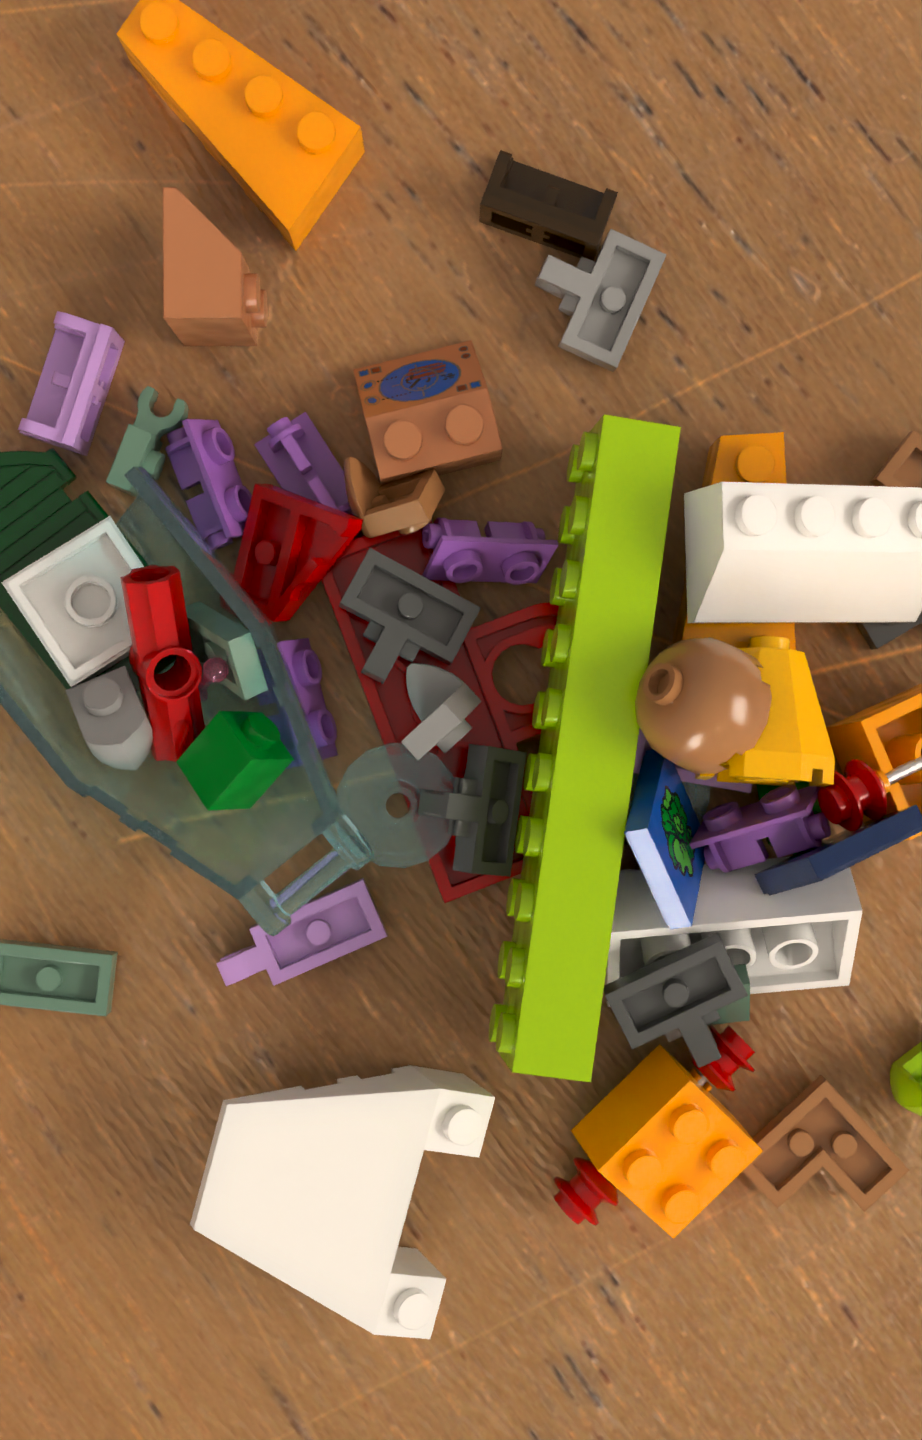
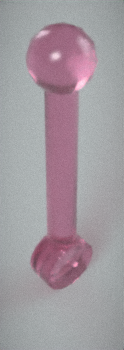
[198,657,229,701]

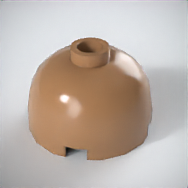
[635,637,772,774]

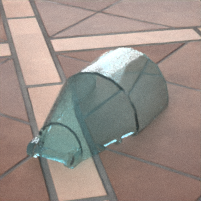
[0,467,374,936]

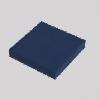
[754,805,922,896]

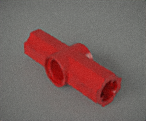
[120,565,205,762]

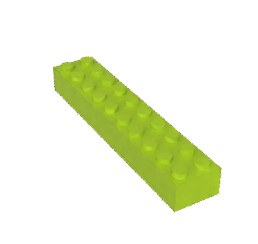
[489,414,681,1083]

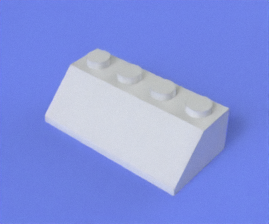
[684,482,922,623]
[605,857,863,1007]

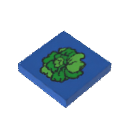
[624,750,707,930]

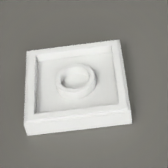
[1,516,144,688]

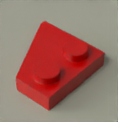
[227,483,364,622]

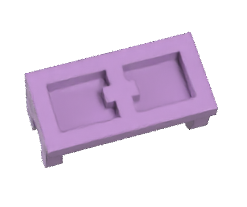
[18,311,125,456]

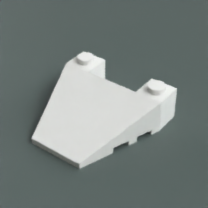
[190,1065,495,1339]

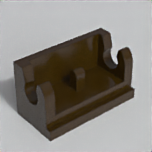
[479,150,618,261]

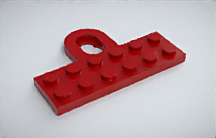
[321,521,559,903]

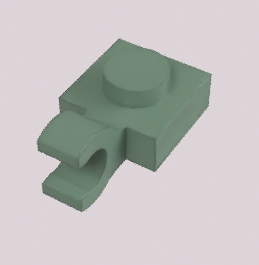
[106,386,189,499]

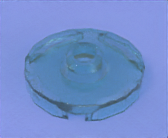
[335,743,455,868]

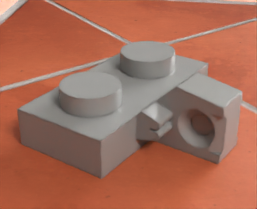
[535,229,667,372]

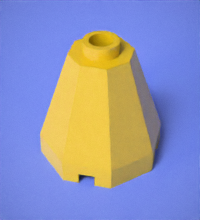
[695,636,835,787]

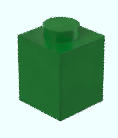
[176,711,294,811]

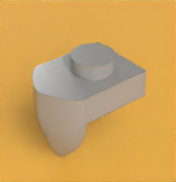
[401,663,481,760]
[65,666,153,771]

